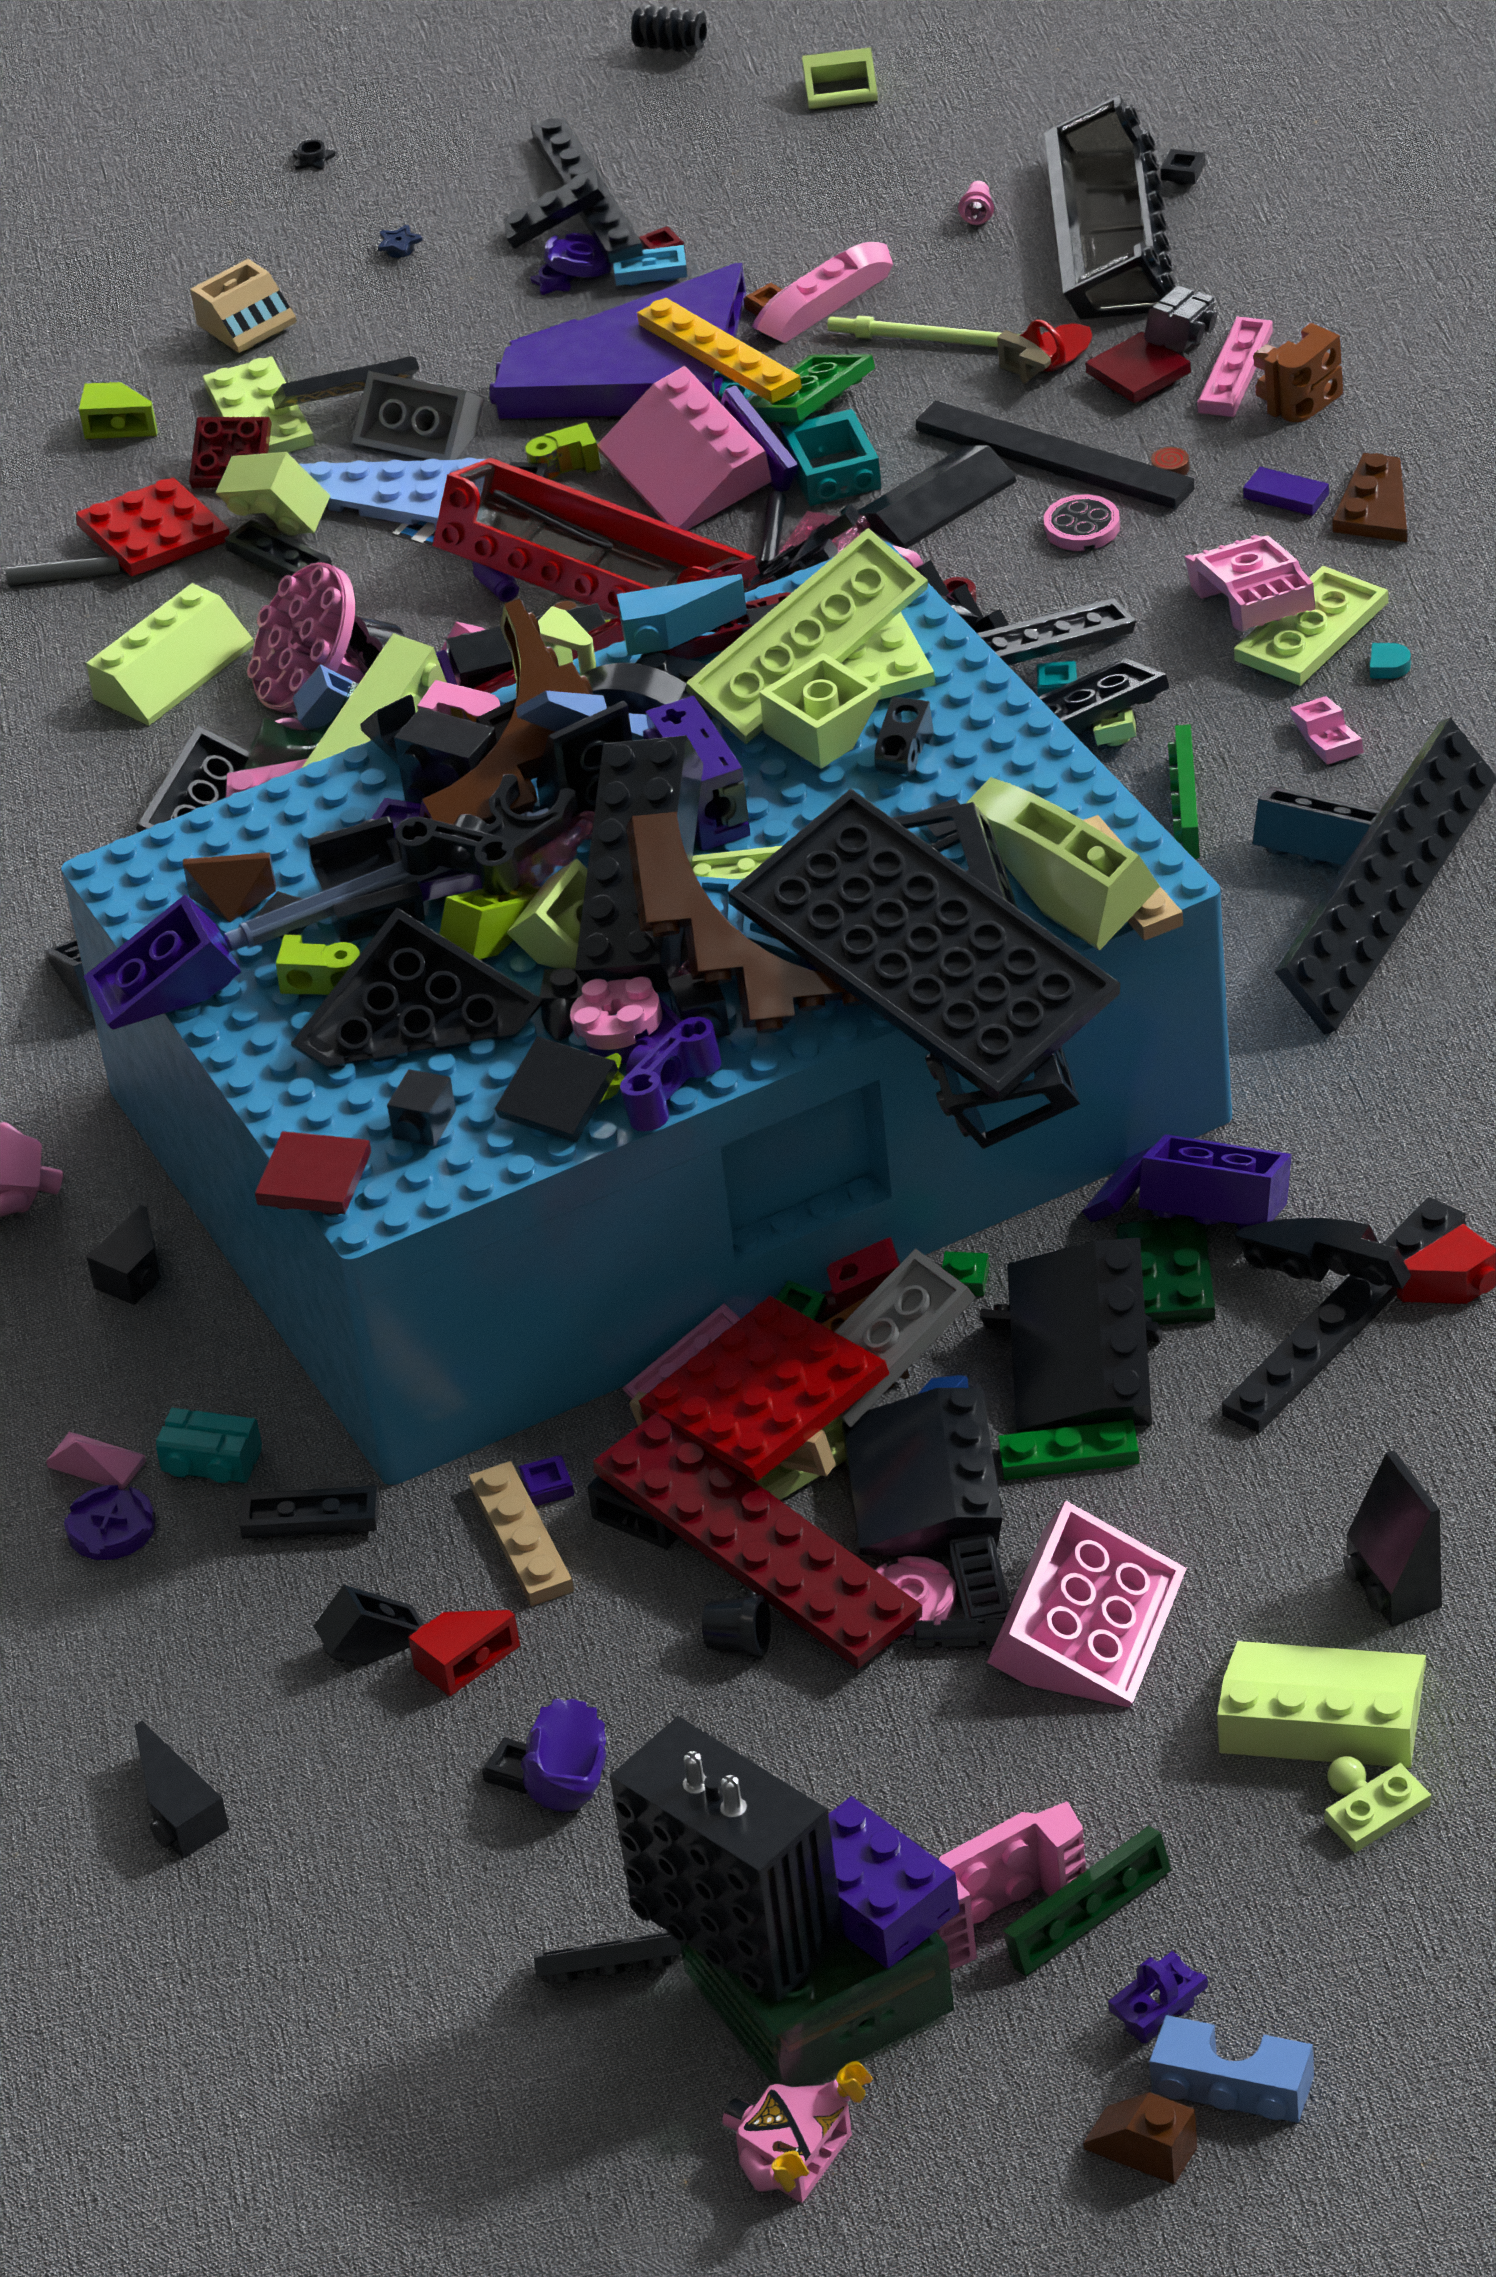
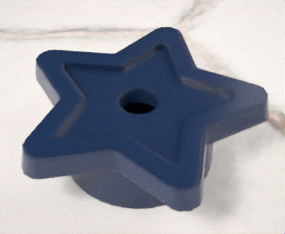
[378,225,423,258]

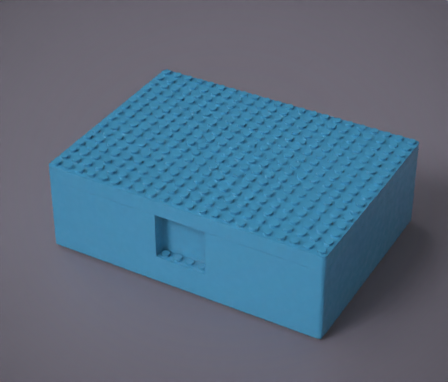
[61,541,1232,1485]

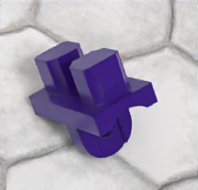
[1108,1951,1208,2044]

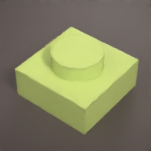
[1093,707,1136,746]

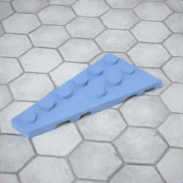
[299,458,485,529]

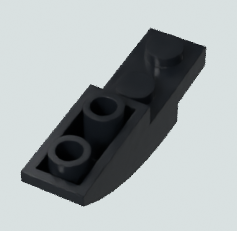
[1235,1217,1411,1289]

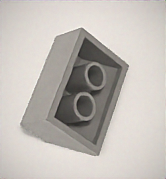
[351,371,485,460]

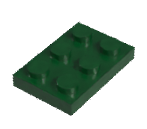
[1116,1217,1216,1325]

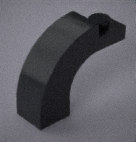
[581,663,712,720]

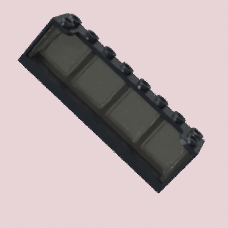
[1044,95,1176,320]

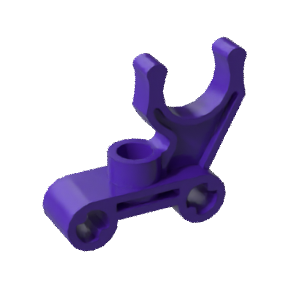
[587,997,721,1132]

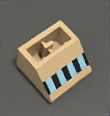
[190,259,297,353]

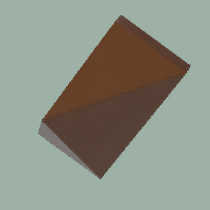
[183,852,276,922]

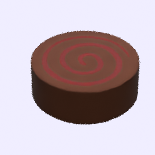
[1151,447,1190,475]

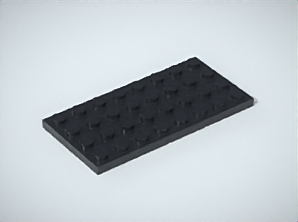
[728,788,1120,1103]

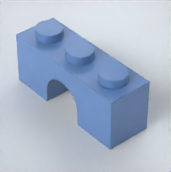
[1150,2015,1314,2123]

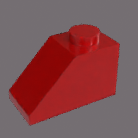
[1397,1224,1496,1304]
[408,1610,520,1697]

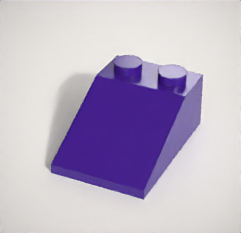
[83,894,241,1030]

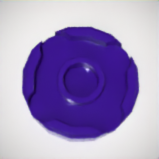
[544,233,614,277]

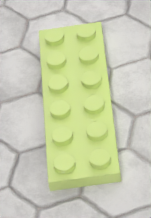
[686,528,928,744]

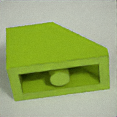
[79,382,158,439]

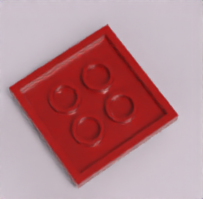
[75,477,230,577]

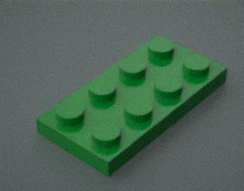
[746,354,875,426]

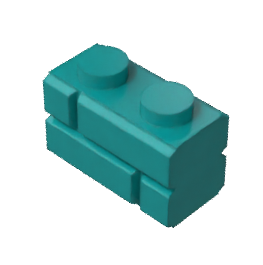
[156,1407,262,1483]

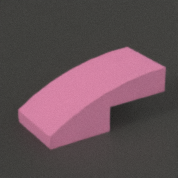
[1290,696,1364,765]

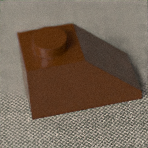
[1083,2092,1197,2185]

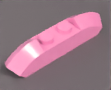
[751,242,893,343]

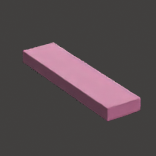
[1197,317,1273,417]

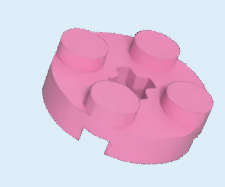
[570,977,662,1050]

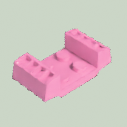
[1185,535,1315,632]
[917,1802,1086,1971]

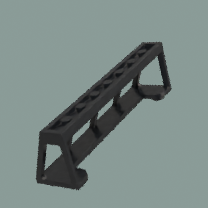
[892,802,1080,1149]

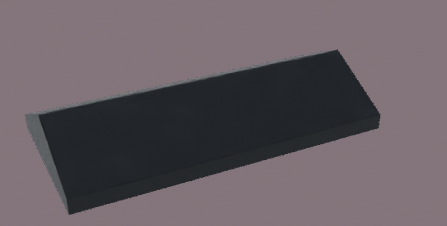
[857,445,1016,549]
[136,725,268,832]

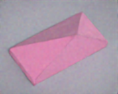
[46,1432,146,1490]

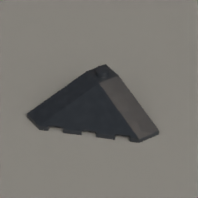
[291,908,543,1070]

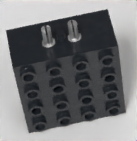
[610,1716,845,2003]

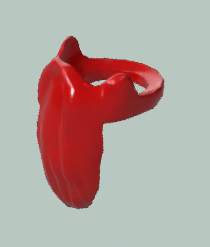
[1020,319,1093,372]

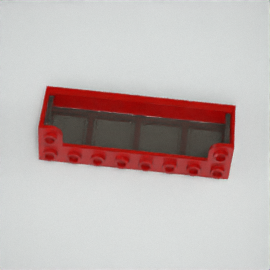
[432,458,756,617]

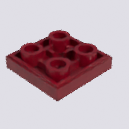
[1085,332,1191,403]
[189,417,272,488]
[255,1131,371,1214]

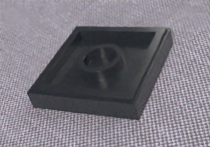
[495,1036,619,1143]

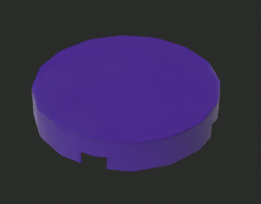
[64,1485,156,1560]

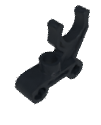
[395,774,578,896]

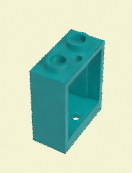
[781,409,882,506]

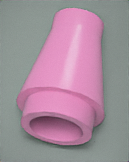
[958,181,994,225]

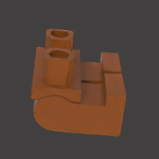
[1253,323,1343,422]

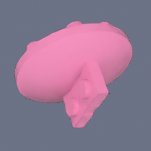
[247,562,364,713]

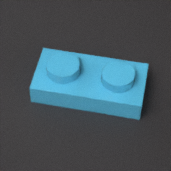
[613,245,688,286]

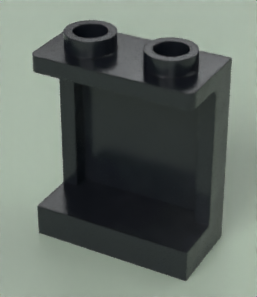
[307,816,425,943]

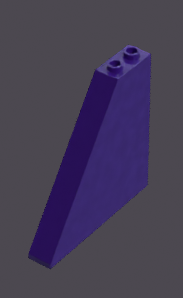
[490,263,746,419]

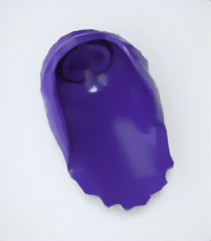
[521,1699,607,1812]

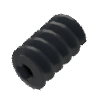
[631,4,707,54]

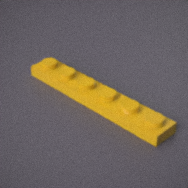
[637,298,802,404]

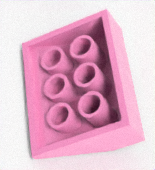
[597,366,771,531]
[987,1501,1187,1708]

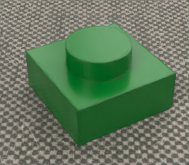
[942,1251,990,1296]

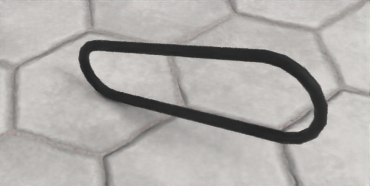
[493,490,613,549]

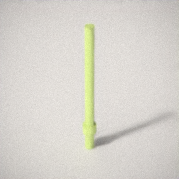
[827,316,1020,347]

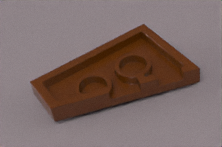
[1332,453,1408,543]

